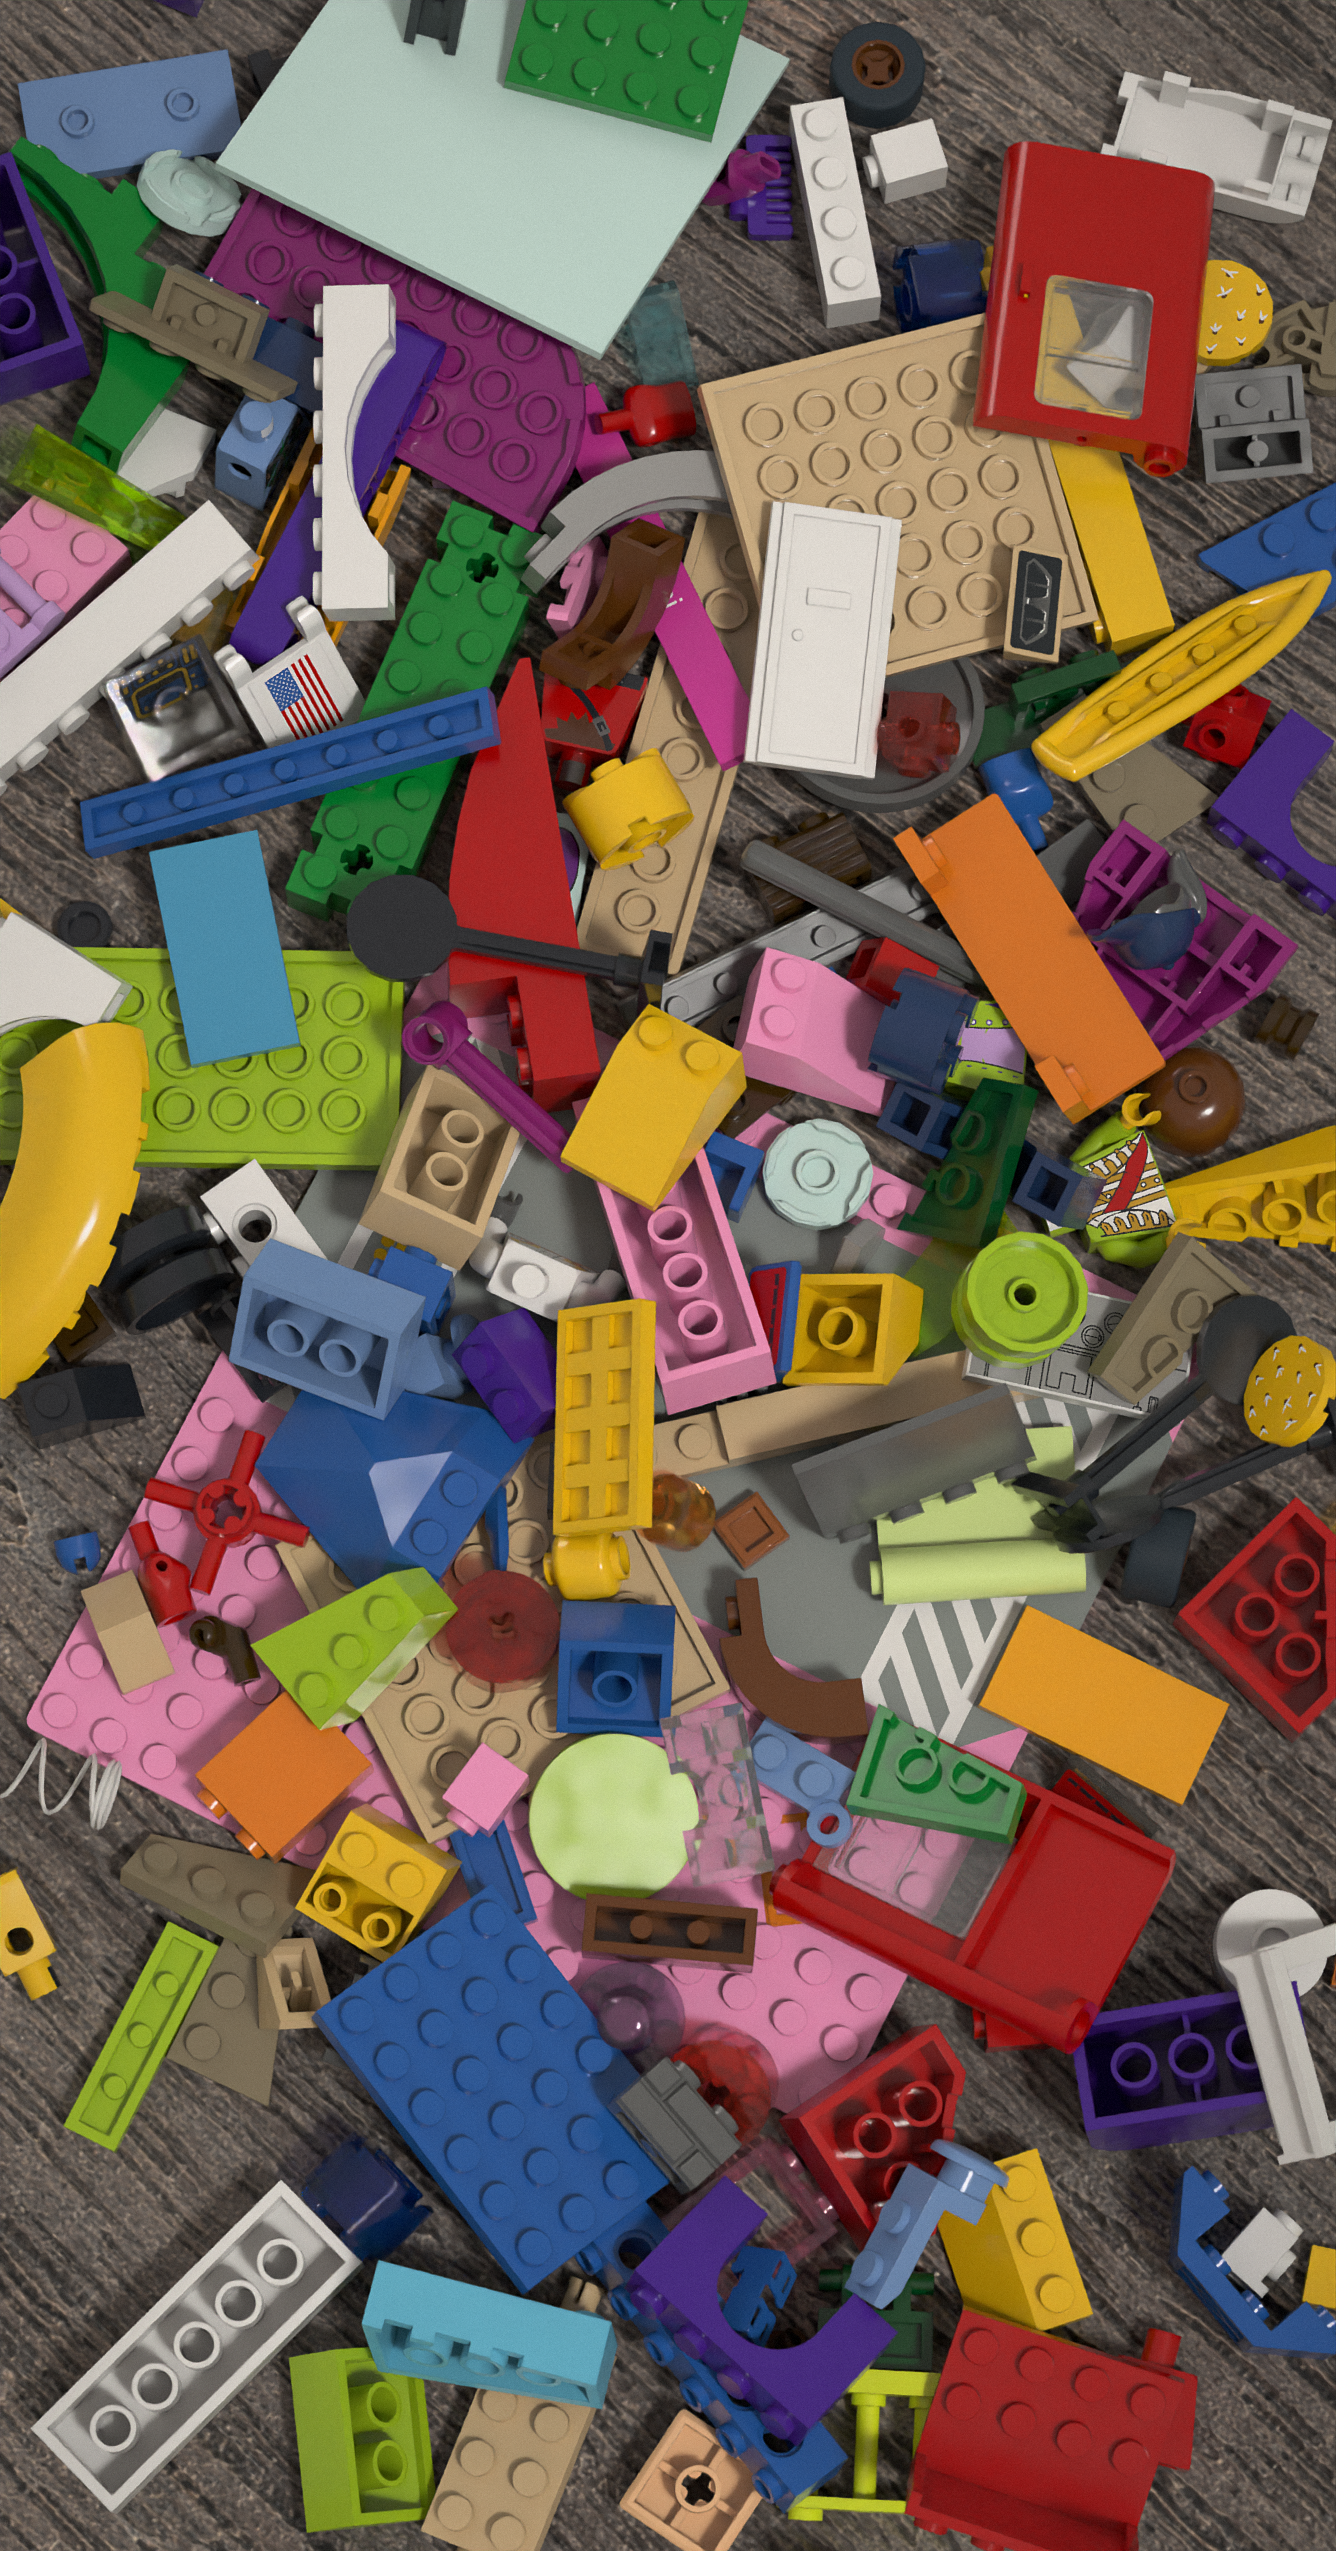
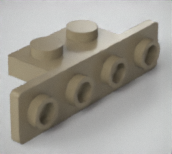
[88,264,298,403]

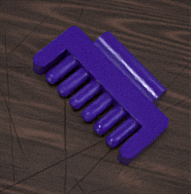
[729,135,794,241]

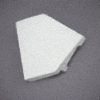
[99,409,216,511]

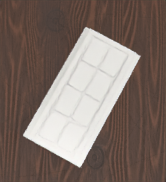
[743,501,902,780]

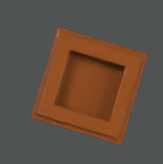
[711,1491,790,1571]

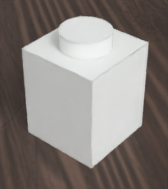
[863,119,948,204]

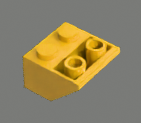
[295,1803,462,1962]

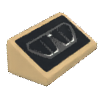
[1003,545,1068,664]

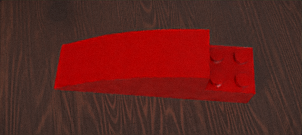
[447,657,601,1113]

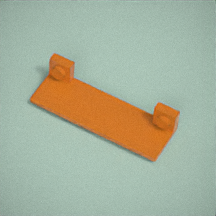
[893,794,1166,1125]

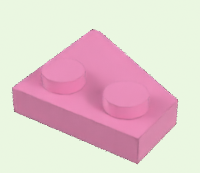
[546,537,608,639]

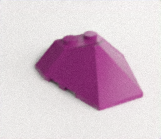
[1072,819,1299,1061]

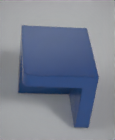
[705,1131,764,1223]

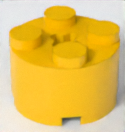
[562,748,694,871]

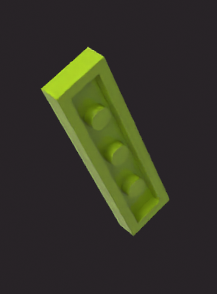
[63,1921,220,2153]

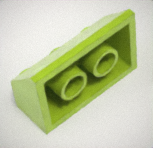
[289,2347,436,2533]

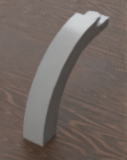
[520,450,733,594]

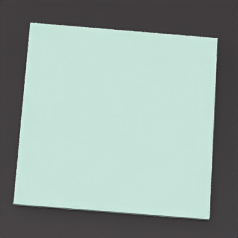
[215,0,790,360]

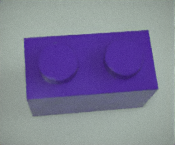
[451,1307,557,1444]

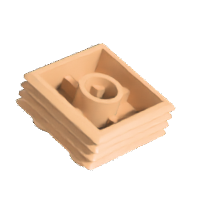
[620,2409,762,2551]

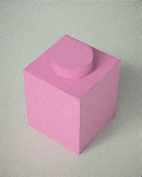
[442,1742,530,1838]

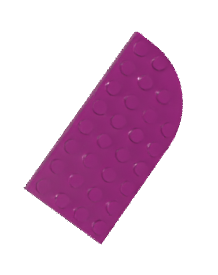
[204,188,586,533]

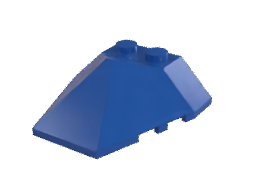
[254,1390,535,1590]

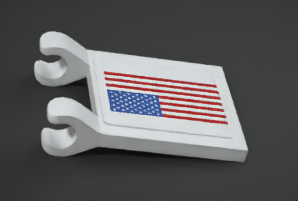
[214,596,366,749]

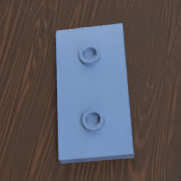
[18,49,241,179]

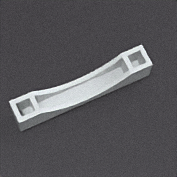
[313,284,396,621]

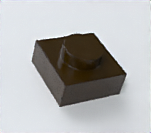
[53,1291,116,1367]

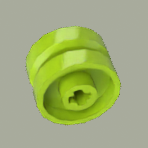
[951,1231,1088,1369]

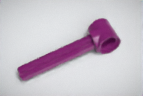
[402,1001,574,1173]

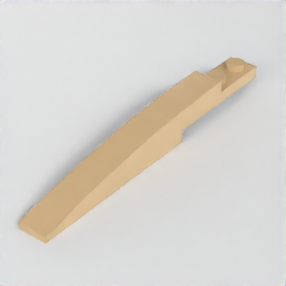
[653,1350,1040,1486]

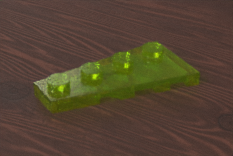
[6,424,187,551]

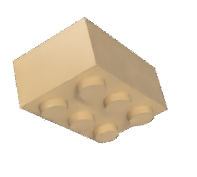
[359,1065,520,1271]

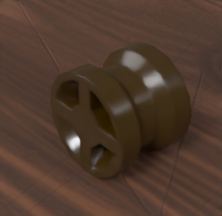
[1254,993,1320,1061]

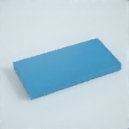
[149,830,301,1068]

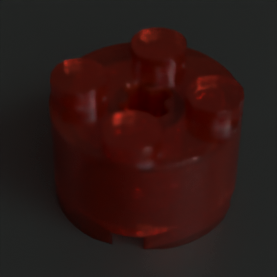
[446,1570,560,1693]
[670,2027,779,2149]

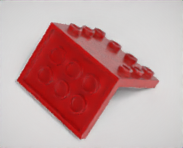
[904,2305,1185,2551]

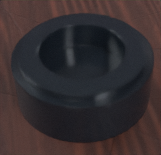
[57,901,114,948]

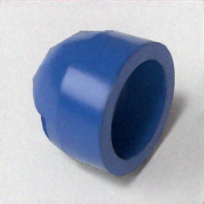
[53,1531,101,1575]

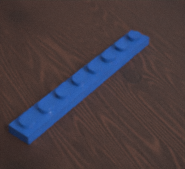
[80,686,501,859]

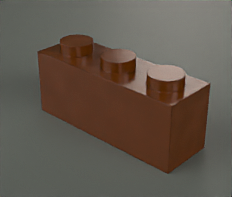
[581,1893,758,1973]

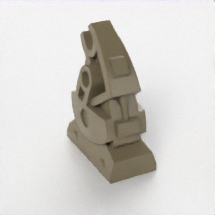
[1242,300,1336,397]

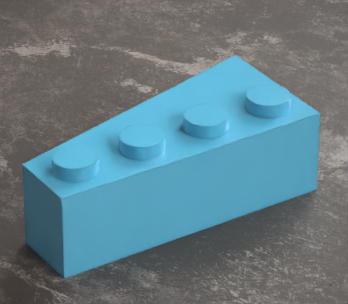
[362,2260,618,2409]

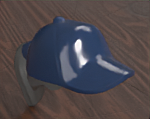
[1087,849,1207,970]

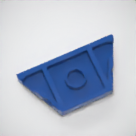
[1196,482,1336,621]

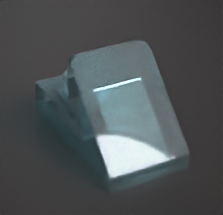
[625,280,699,388]

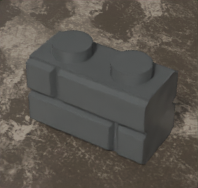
[607,2056,742,2194]

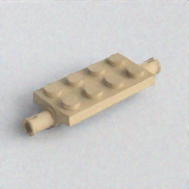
[421,2276,617,2551]

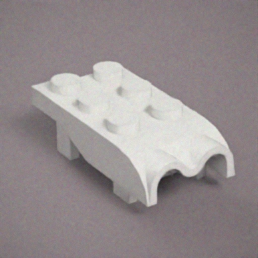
[1101,71,1333,224]

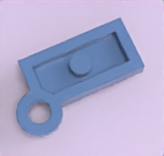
[735,1720,856,1849]

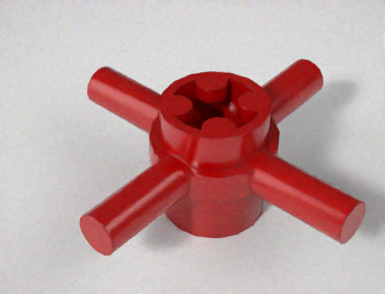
[144,1430,310,1596]

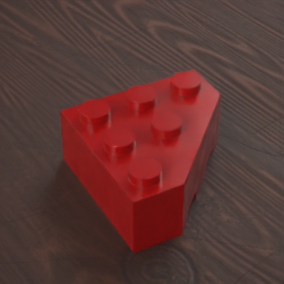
[1172,1497,1336,1743]
[779,2024,966,2252]

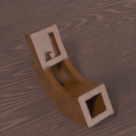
[539,518,685,691]
[719,1577,869,1745]

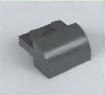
[1193,364,1314,484]

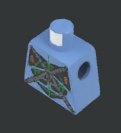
[215,395,310,512]

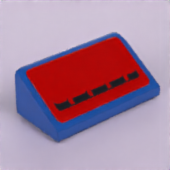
[748,1261,802,1382]

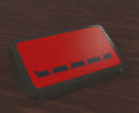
[1046,1754,1159,1839]

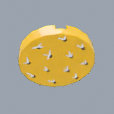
[1198,260,1273,366]
[1244,1336,1336,1447]

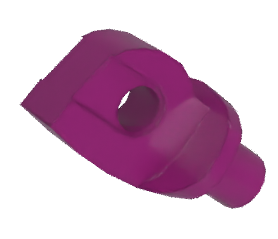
[702,149,781,206]

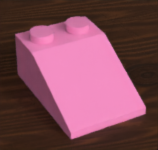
[733,947,895,1117]

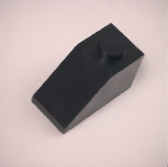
[18,1364,146,1450]

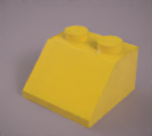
[782,1273,924,1386]

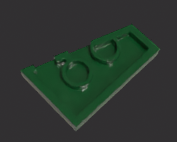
[897,1077,1038,1250]

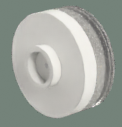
[1207,1889,1327,1997]

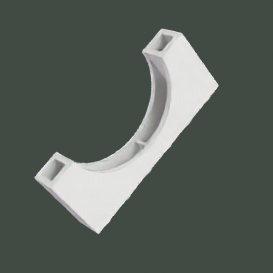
[0,912,133,1036]

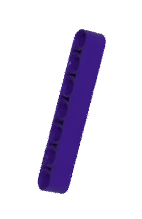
[229,319,447,667]

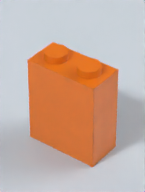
[195,1690,374,1864]

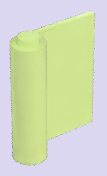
[869,1426,1086,1605]

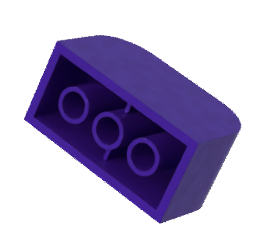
[0,152,91,406]
[1073,1981,1307,2151]

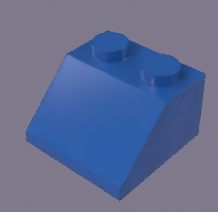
[556,1600,676,1738]

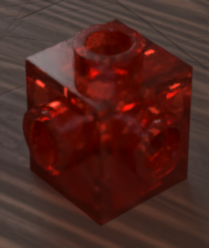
[877,691,961,779]

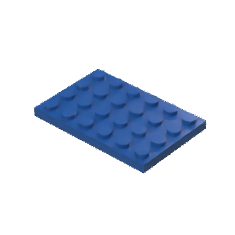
[311,1883,670,2295]

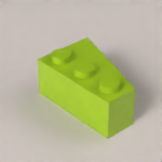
[250,1567,458,1730]

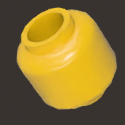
[543,1532,631,1601]

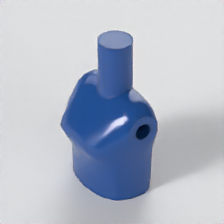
[978,748,1054,854]

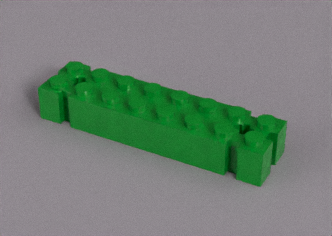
[285,501,543,923]

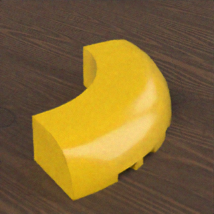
[0,1022,150,1399]

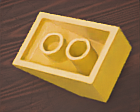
[560,1004,747,1212]

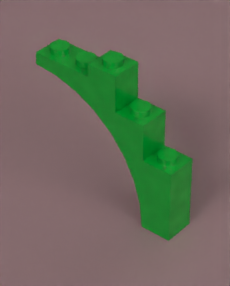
[10,136,190,477]

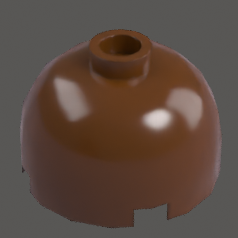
[1136,1045,1246,1158]

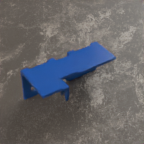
[722,2245,797,2348]

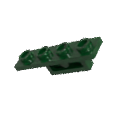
[972,650,1136,770]

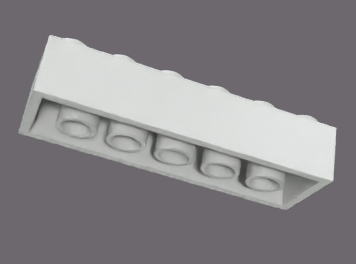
[31,2180,365,2514]

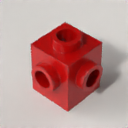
[1181,684,1272,769]

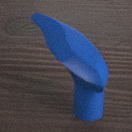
[485,1486,509,1580]

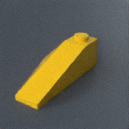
[1164,1125,1336,1252]

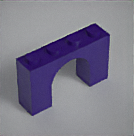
[1207,709,1336,920]
[624,2175,898,2447]

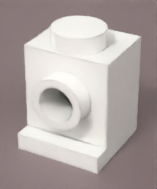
[1220,2207,1303,2300]

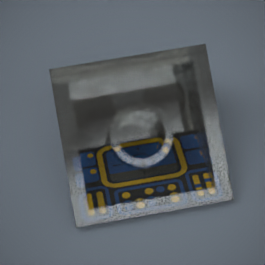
[102,634,250,782]

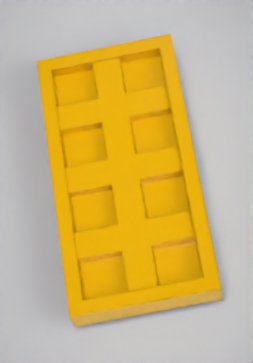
[553,1298,656,1537]

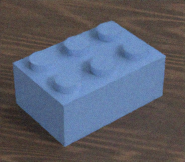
[229,1238,426,1421]

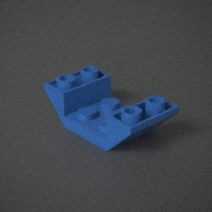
[1168,2166,1336,2360]

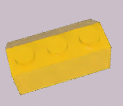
[937,2148,1093,2332]

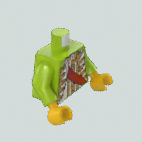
[1041,1093,1206,1268]

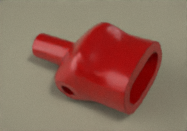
[594,380,696,448]
[128,1520,197,1628]

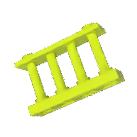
[776,2369,941,2521]

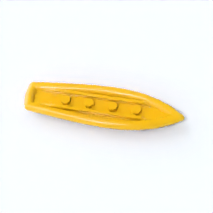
[1031,570,1332,782]

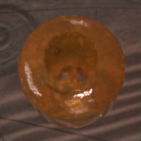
[637,1473,716,1552]

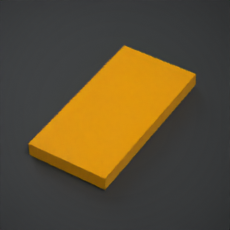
[977,1605,1230,1807]

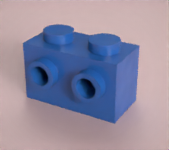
[367,1245,456,1337]

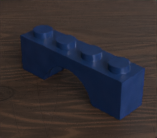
[876,1083,1107,1230]

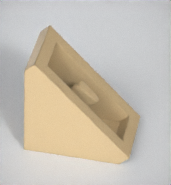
[81,1569,176,1695]
[256,1937,331,2030]

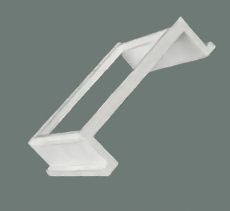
[1218,1923,1336,2165]

